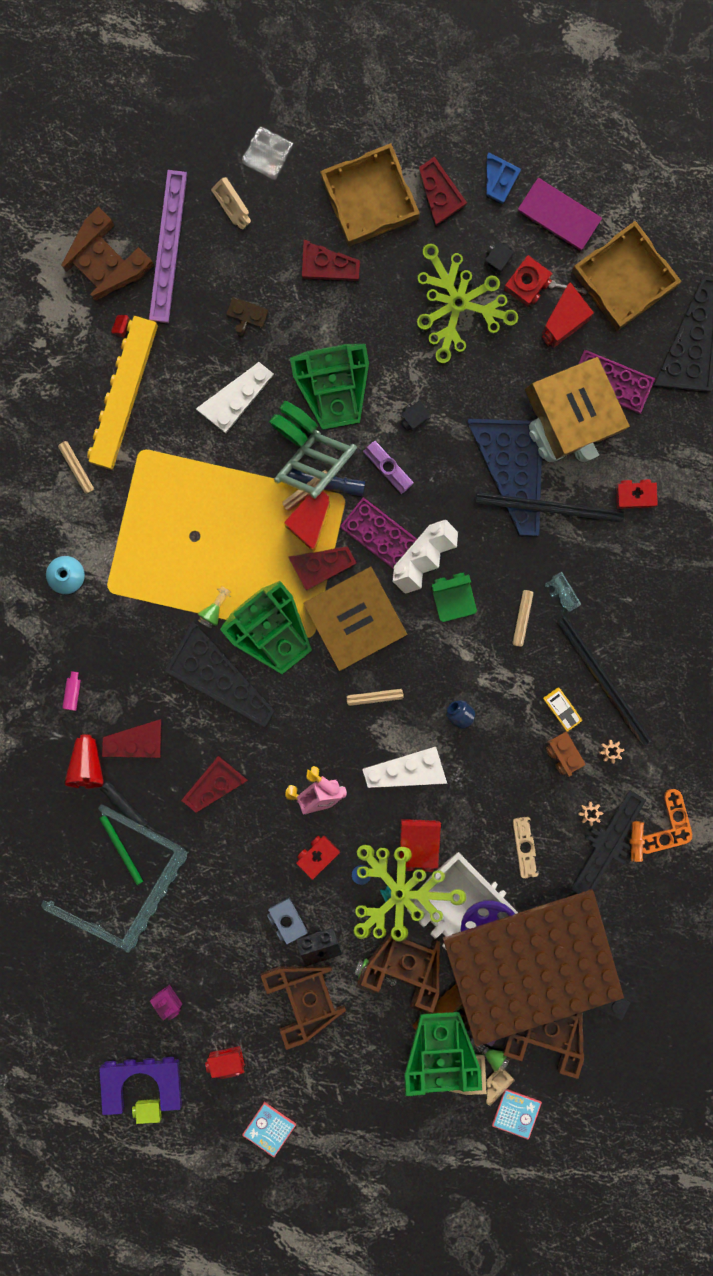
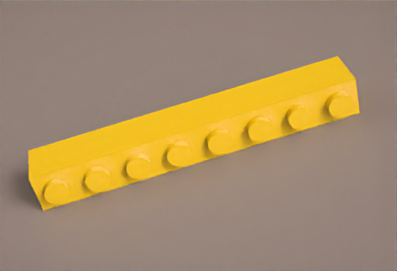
[87,316,158,470]

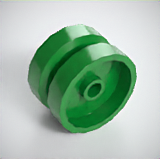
[269,401,318,448]

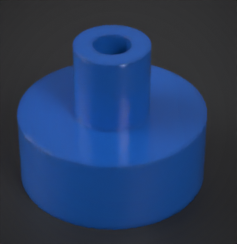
[352,865,371,885]

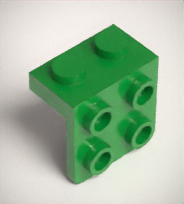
[431,573,477,622]

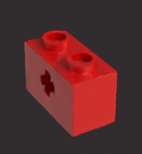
[616,479,658,509]
[296,835,340,880]

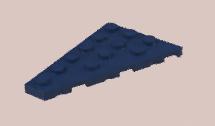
[468,419,542,536]

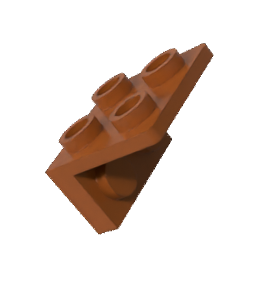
[545,731,586,777]

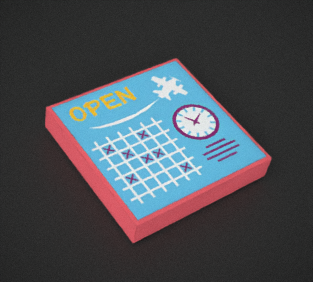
[492,1089,542,1139]
[242,1102,296,1157]

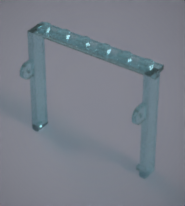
[41,804,188,953]

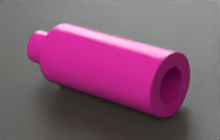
[62,671,81,710]

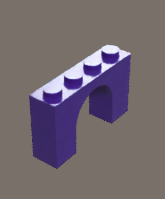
[100,1057,182,1115]

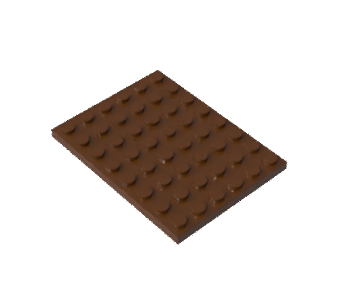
[443,889,624,1047]

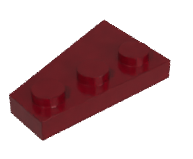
[419,157,467,226]
[302,240,360,281]
[288,546,357,591]
[102,719,161,758]
[181,756,248,812]

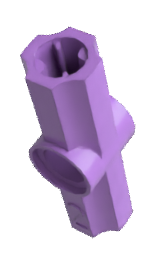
[363,441,414,494]

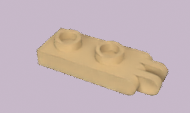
[211,177,251,229]

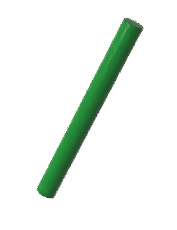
[99,815,143,885]

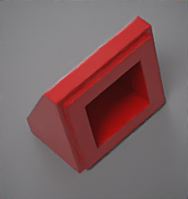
[111,315,130,337]

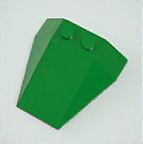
[290,344,369,429]
[220,581,312,674]
[404,1012,482,1096]

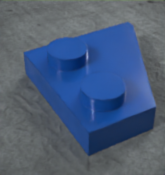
[486,153,521,204]

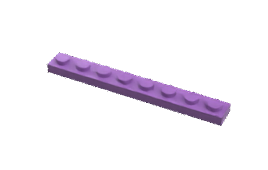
[149,170,187,323]

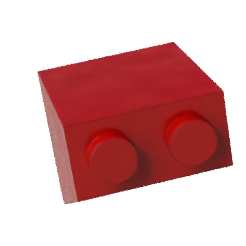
[542,283,594,348]
[284,491,330,552]
[399,819,441,872]

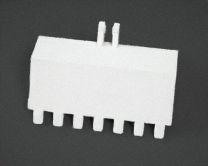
[407,852,518,949]

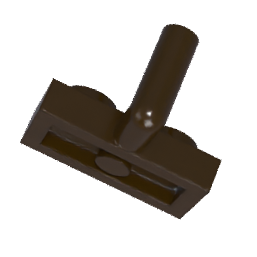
[226,297,269,336]

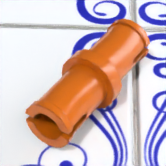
[630,821,645,862]

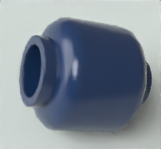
[447,700,475,729]

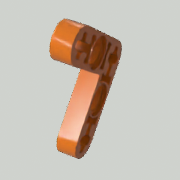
[643,789,692,854]

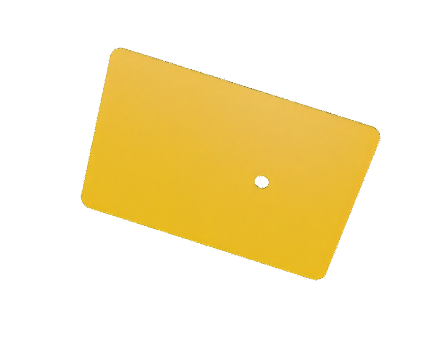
[107,450,345,638]

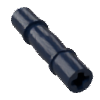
[288,469,365,497]

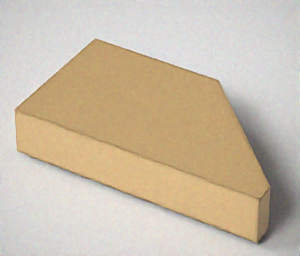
[486,1066,515,1106]

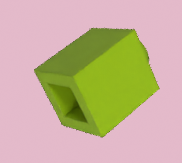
[132,1099,162,1124]

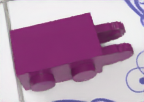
[150,985,182,1020]

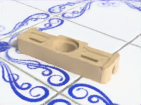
[513,817,538,878]

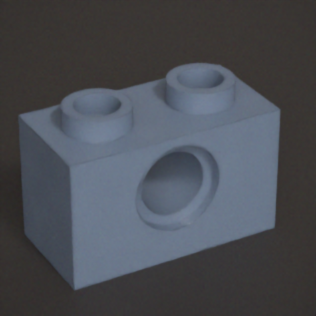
[267,897,308,944]

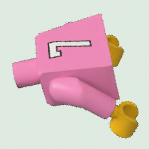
[285,766,346,815]

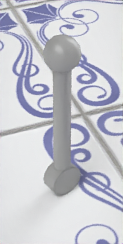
[549,280,587,295]

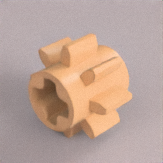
[599,740,624,764]
[578,802,603,826]

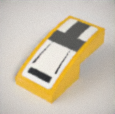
[543,687,582,731]

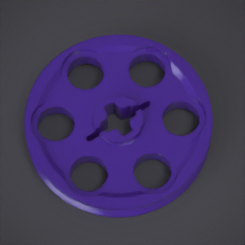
[460,901,515,931]

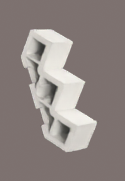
[393,520,458,594]

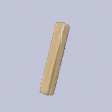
[58,441,94,494]
[283,470,327,510]
[513,590,533,647]
[347,689,403,706]

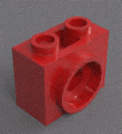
[504,255,552,307]
[205,1046,245,1079]

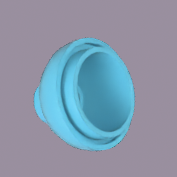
[46,556,85,594]

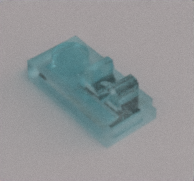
[545,572,581,612]

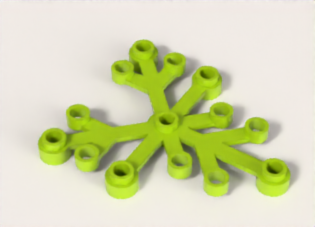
[417,244,518,363]
[354,845,466,941]

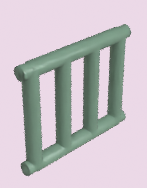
[274,430,357,499]

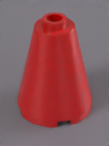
[65,735,104,789]

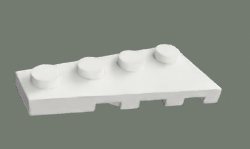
[196,362,274,433]
[363,747,447,788]

